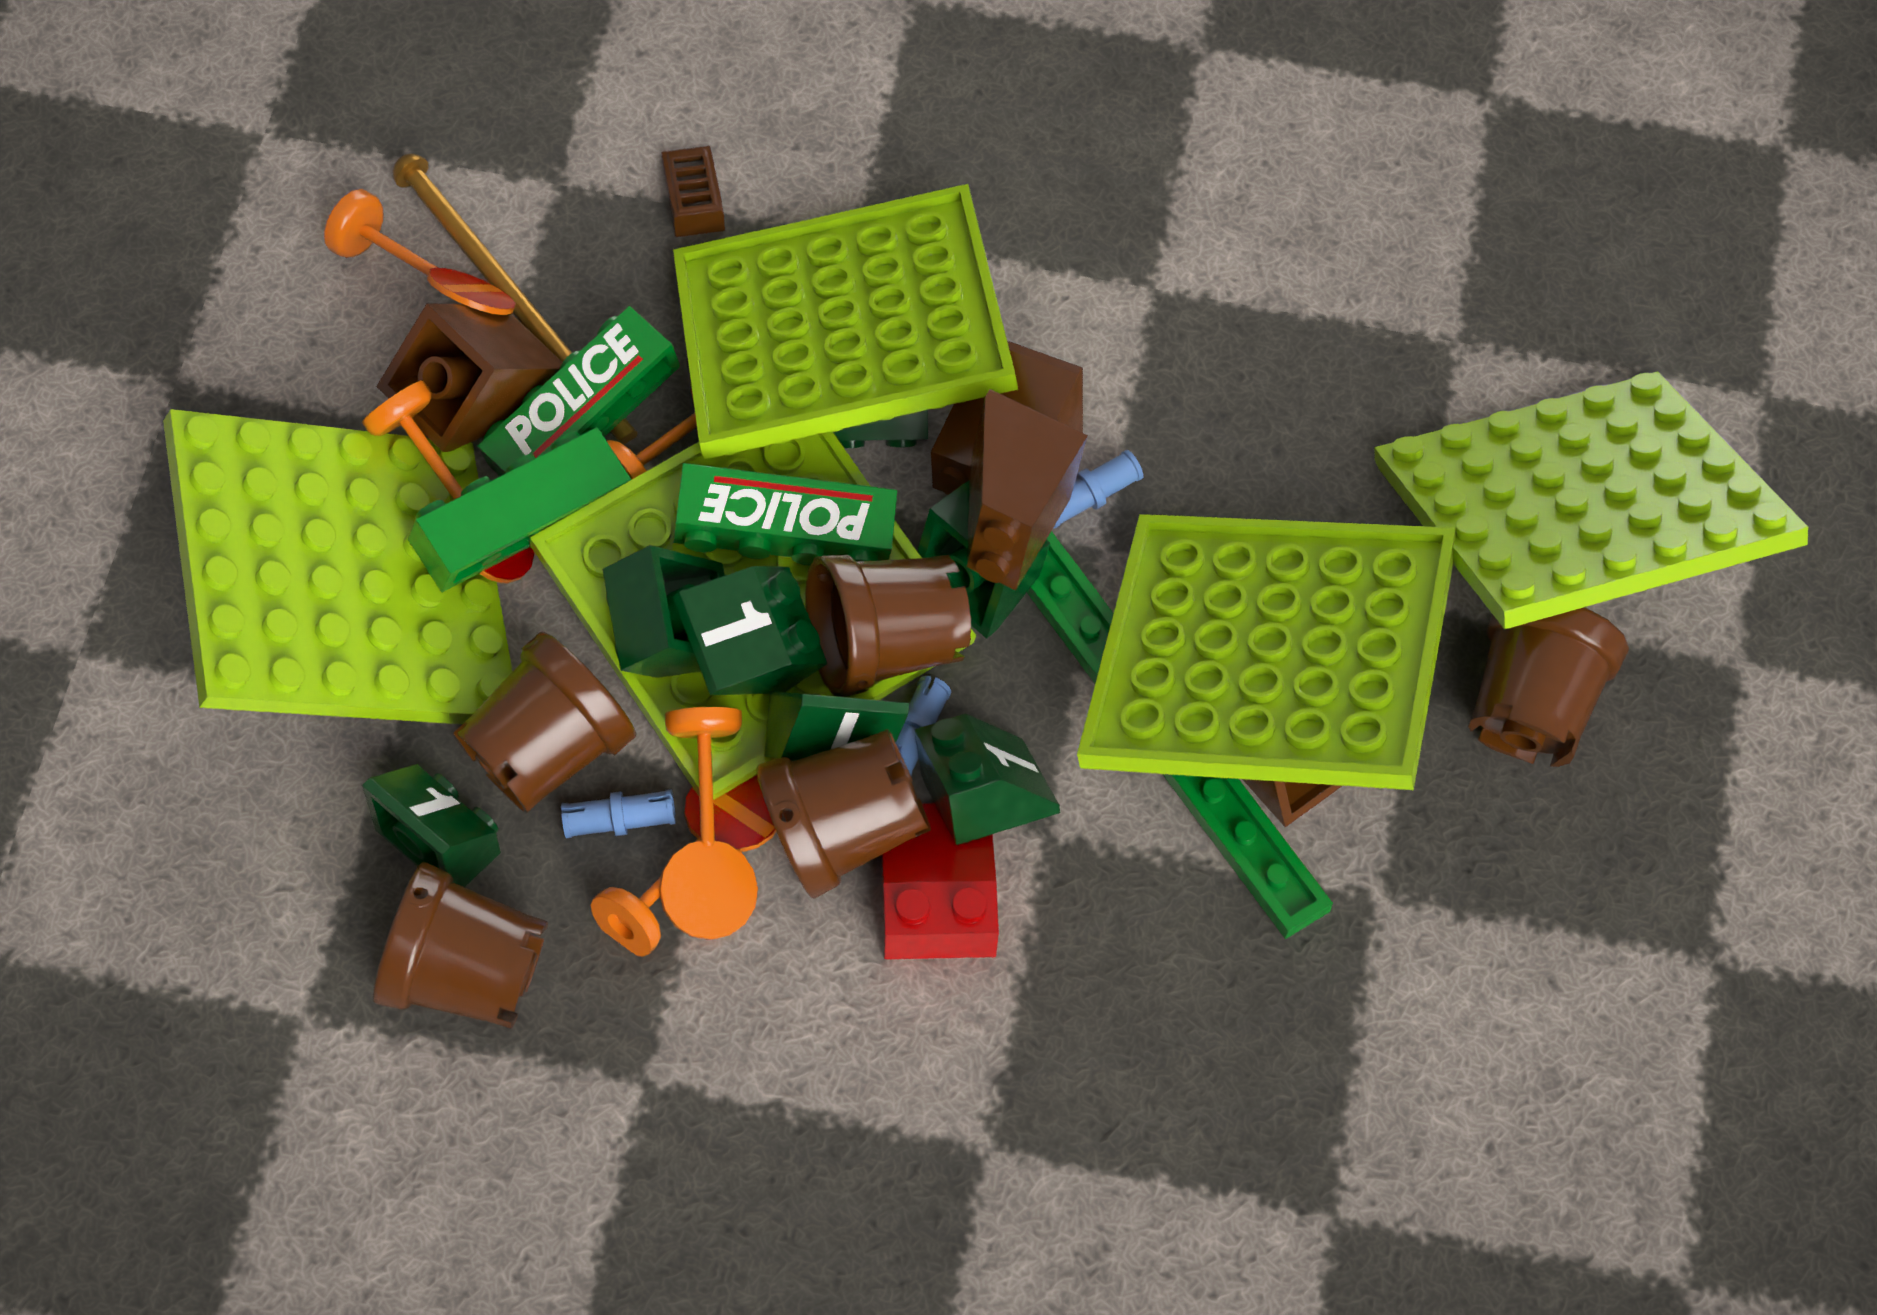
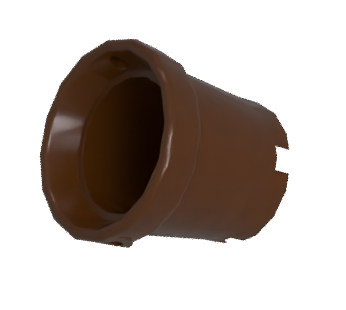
[805,555,971,697]
[1468,607,1629,767]
[453,631,637,813]
[756,729,931,899]
[373,862,548,1029]

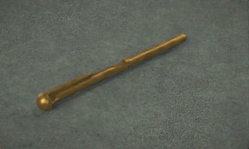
[393,154,638,445]

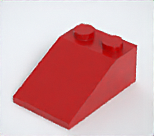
[882,803,999,959]

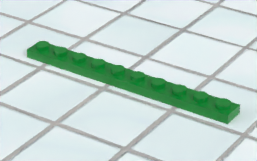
[1027,531,1333,939]

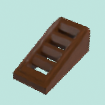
[661,146,725,237]

